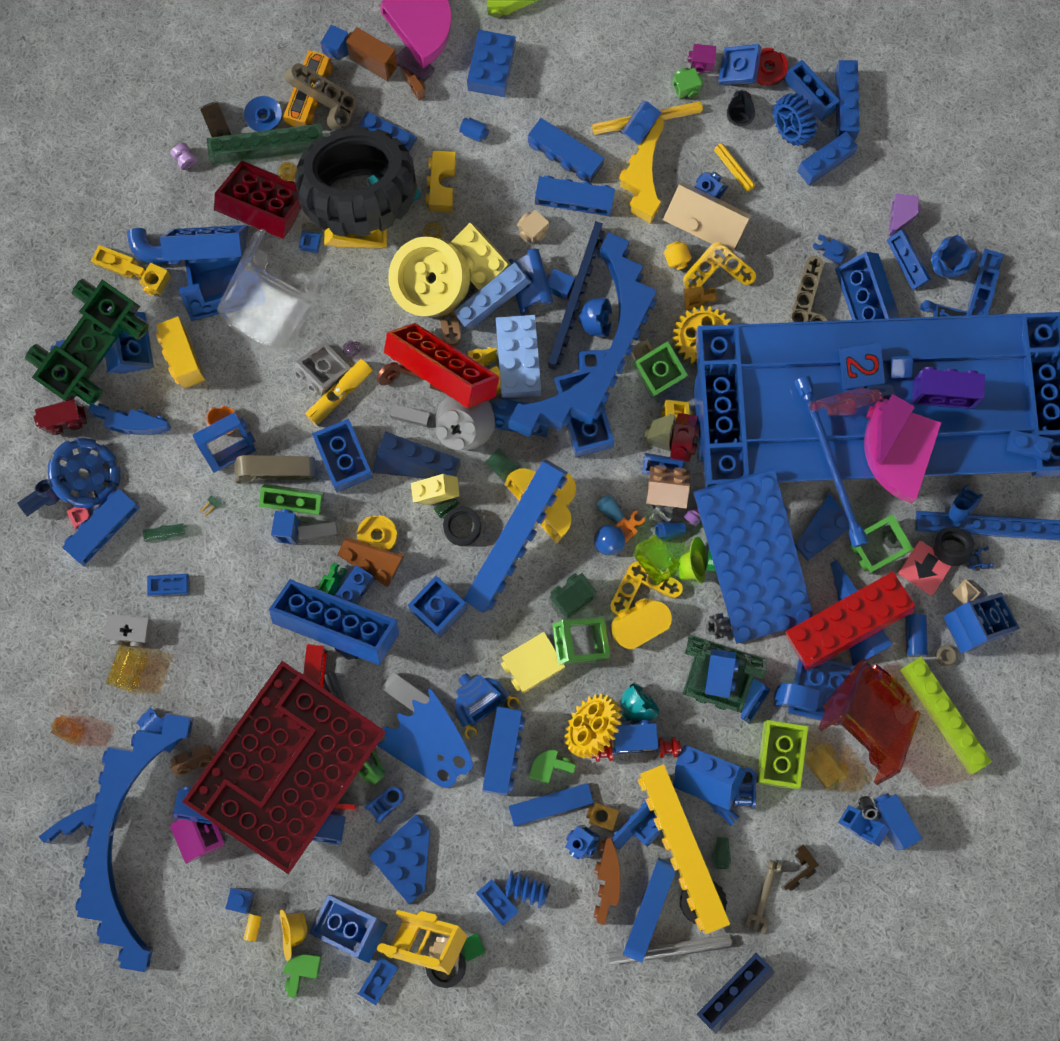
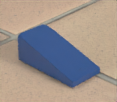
[741,678,770,724]

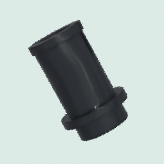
[858,796,878,820]

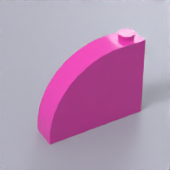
[381,0,451,68]
[864,401,941,504]

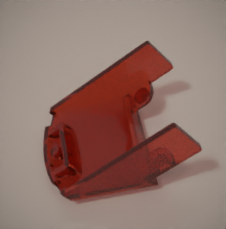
[818,659,921,785]

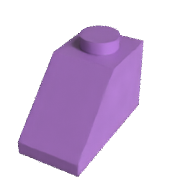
[888,193,921,236]

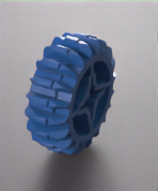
[772,93,818,146]

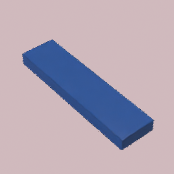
[508,783,594,826]

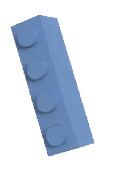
[453,262,532,330]

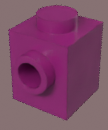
[688,44,716,73]

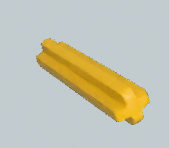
[714,143,755,191]

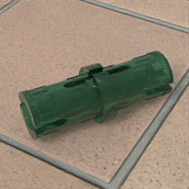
[143,523,186,542]

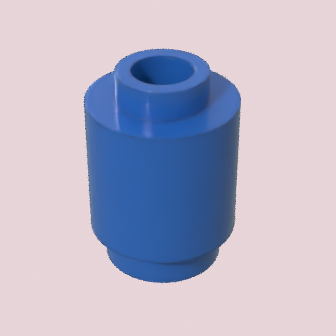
[459,118,489,142]

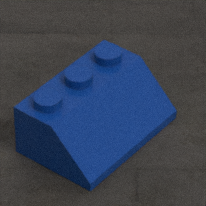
[105,309,154,374]
[673,745,746,811]

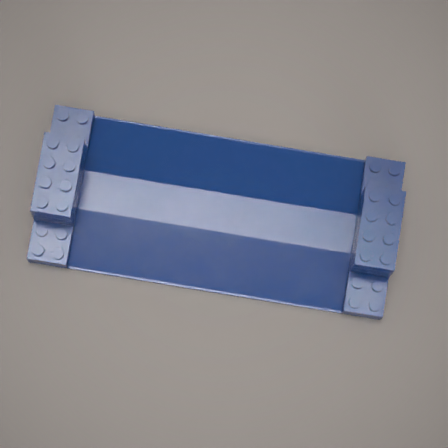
[693,312,1060,488]

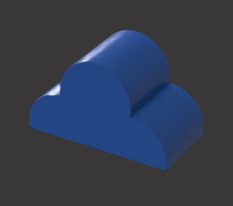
[943,592,1020,654]

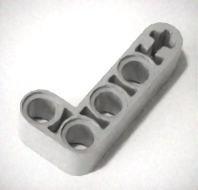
[380,672,457,723]

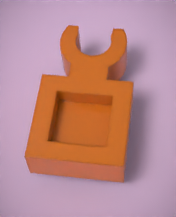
[614,510,645,544]

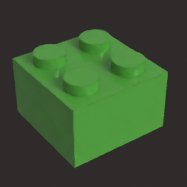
[631,341,688,396]

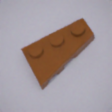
[337,537,405,587]

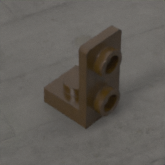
[199,101,232,145]
[781,844,819,891]

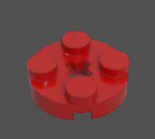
[756,48,788,86]

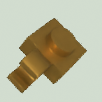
[683,286,718,310]

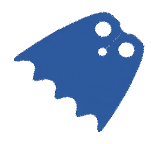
[377,689,473,788]

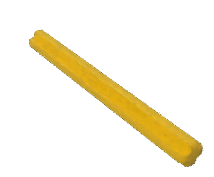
[592,101,703,135]

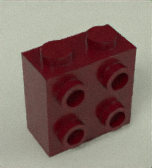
[33,399,87,435]

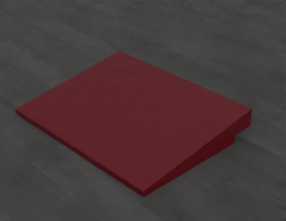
[182,661,386,875]

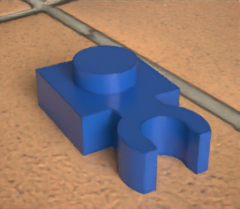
[813,234,850,265]

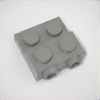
[294,341,351,397]

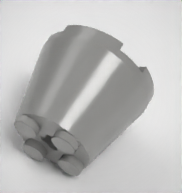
[436,396,495,450]

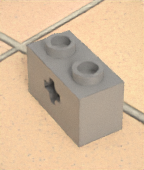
[104,615,152,648]

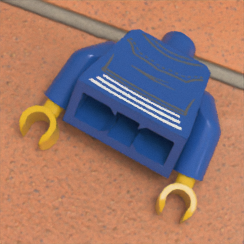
[455,673,519,739]

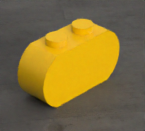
[610,598,672,649]

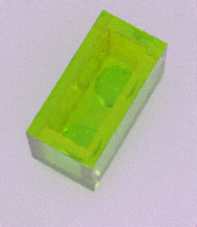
[633,534,680,585]

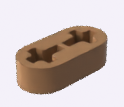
[440,312,461,346]

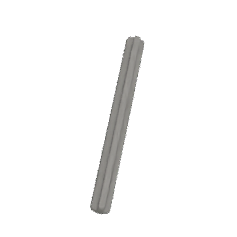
[607,935,732,965]

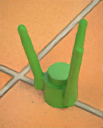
[358,750,386,785]

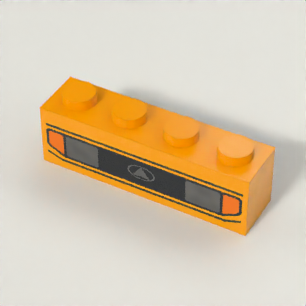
[283,50,334,131]

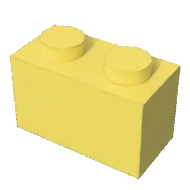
[411,474,460,505]

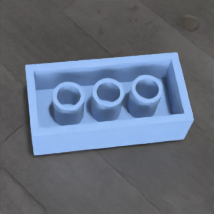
[496,315,541,399]

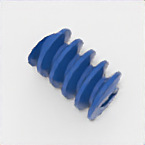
[505,870,551,909]

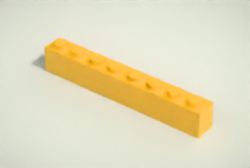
[638,764,730,934]

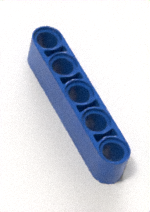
[622,857,676,963]

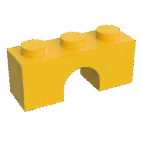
[426,151,456,213]

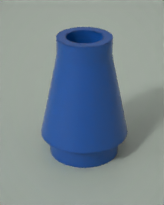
[655,522,686,542]

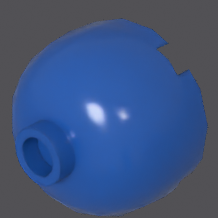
[578,298,612,337]

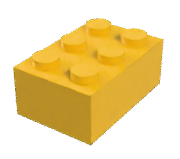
[155,316,205,389]

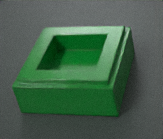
[461,933,486,962]

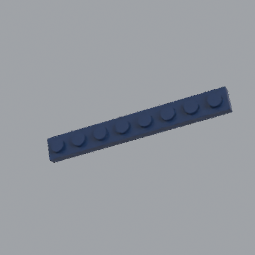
[548,221,605,370]

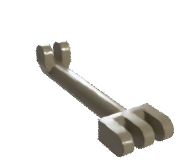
[744,860,782,934]

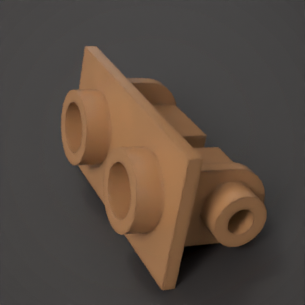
[170,744,213,776]

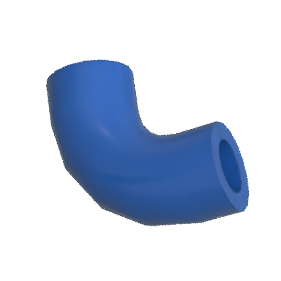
[127,228,169,265]

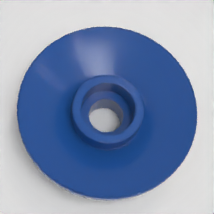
[244,96,282,132]

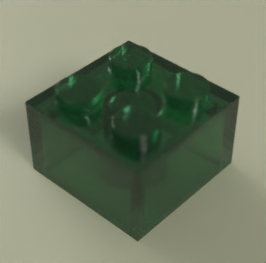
[549,573,597,620]

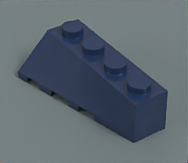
[372,432,461,479]

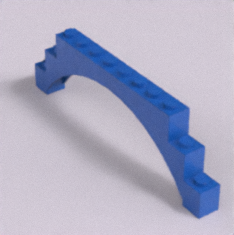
[508,232,658,438]
[75,713,194,972]

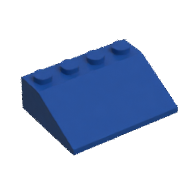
[160,225,249,264]

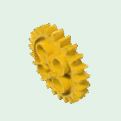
[672,306,731,367]
[564,693,622,759]

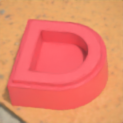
[67,507,91,529]

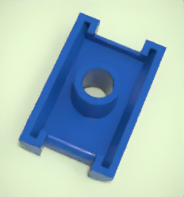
[508,249,553,316]

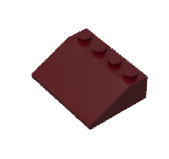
[214,160,302,239]

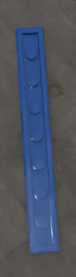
[915,511,1060,541]

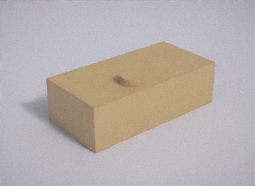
[663,182,752,252]

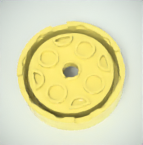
[388,237,470,318]

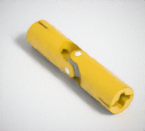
[305,359,373,426]

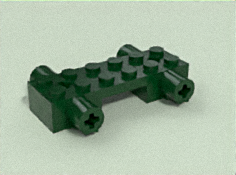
[25,279,149,405]

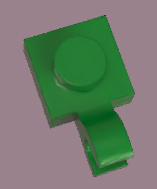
[317,563,347,596]

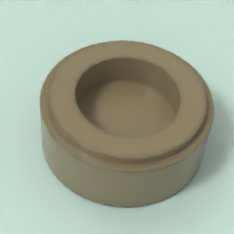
[935,645,957,666]

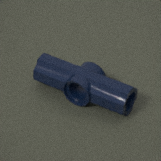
[17,476,65,517]

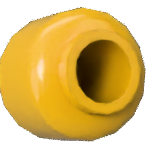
[664,240,692,271]

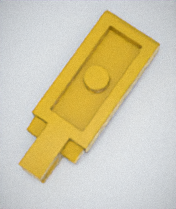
[90,245,145,278]

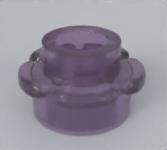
[342,340,361,358]

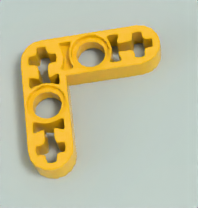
[683,242,756,289]
[610,562,683,616]

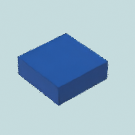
[299,231,322,253]
[890,356,913,378]

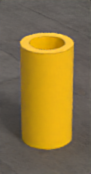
[244,914,262,942]

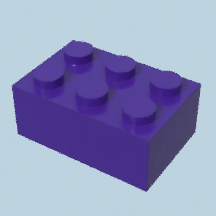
[912,367,985,409]

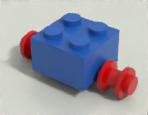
[591,720,681,762]

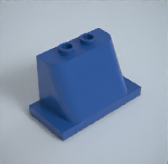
[179,255,267,321]

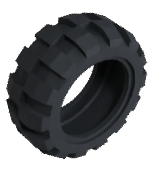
[295,127,417,237]

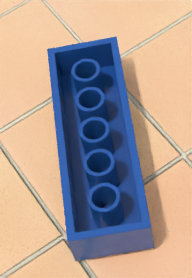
[269,579,399,665]

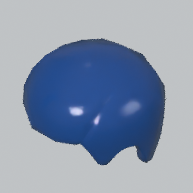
[594,525,625,555]

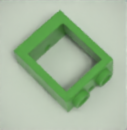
[849,514,914,574]
[552,618,611,665]

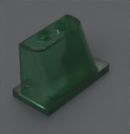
[682,634,767,713]

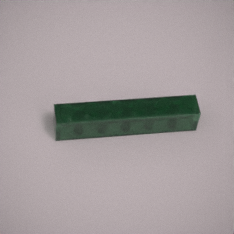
[206,124,324,165]

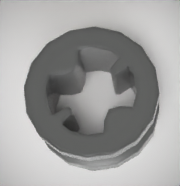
[883,530,900,548]

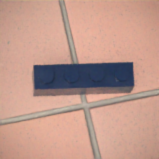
[696,953,775,1034]

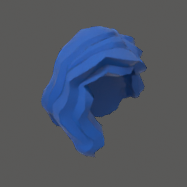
[931,235,977,278]

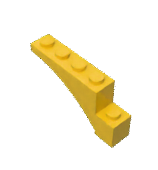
[619,118,665,224]

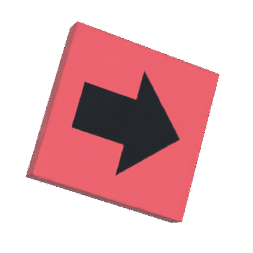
[897,540,951,596]

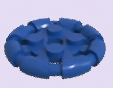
[48,438,121,509]

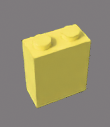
[501,632,565,694]

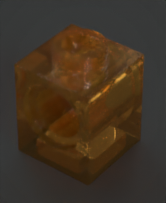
[50,714,87,746]

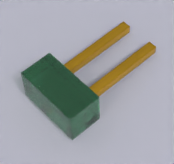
[200,495,221,517]

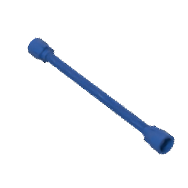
[794,376,869,548]

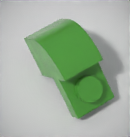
[529,750,576,784]
[283,954,322,998]

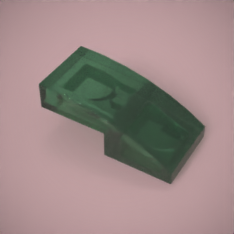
[485,448,519,483]

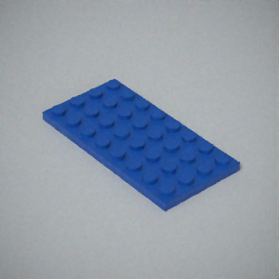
[693,468,814,644]

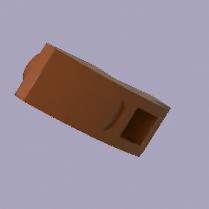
[593,837,620,925]

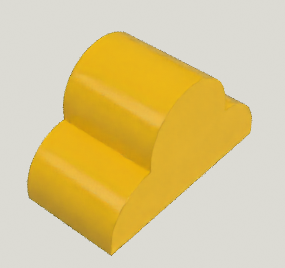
[504,468,576,544]

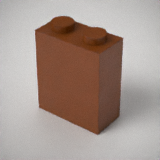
[346,27,398,81]

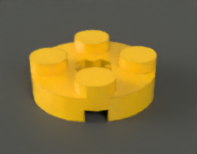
[357,515,398,552]

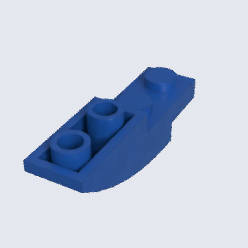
[88,403,171,435]

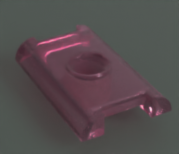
[809,387,883,415]

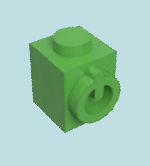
[672,68,703,100]

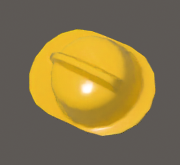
[280,909,307,961]

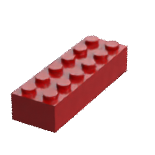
[384,323,499,408]
[786,571,915,672]

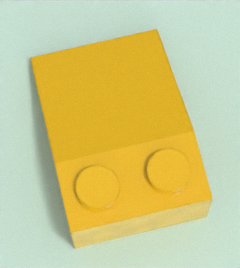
[324,228,387,248]

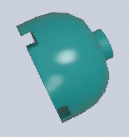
[620,682,660,723]

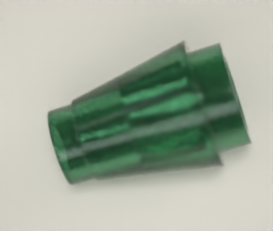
[711,837,732,869]

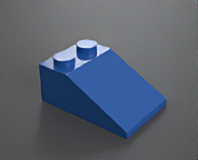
[309,895,388,963]

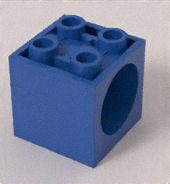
[408,576,467,639]

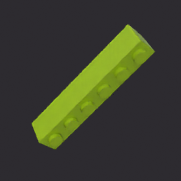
[900,656,992,774]

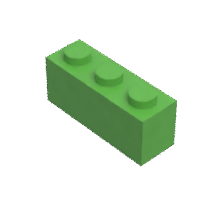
[259,484,324,515]

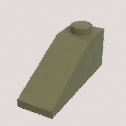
[644,414,675,451]

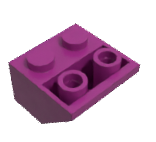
[170,819,225,864]

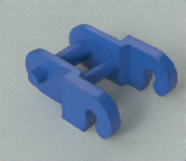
[968,547,994,570]

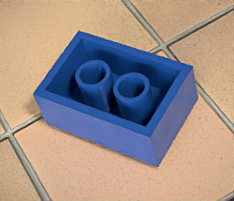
[467,30,516,98]
[312,419,373,493]

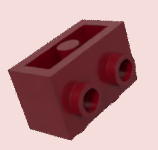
[670,413,700,462]

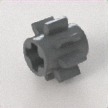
[650,504,675,523]
[706,613,732,639]

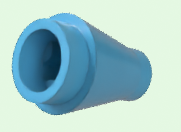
[597,494,625,523]

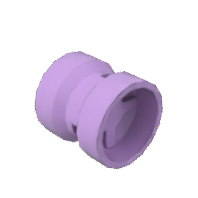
[171,143,197,170]

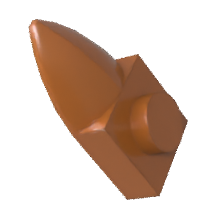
[399,66,426,101]

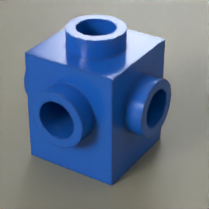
[695,171,729,199]
[565,825,601,859]

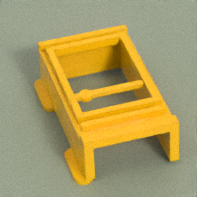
[377,910,468,975]

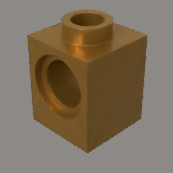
[586,803,619,831]

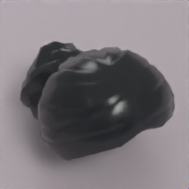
[727,90,755,127]

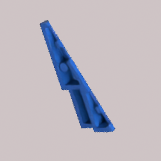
[830,560,892,666]

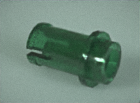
[433,498,460,518]

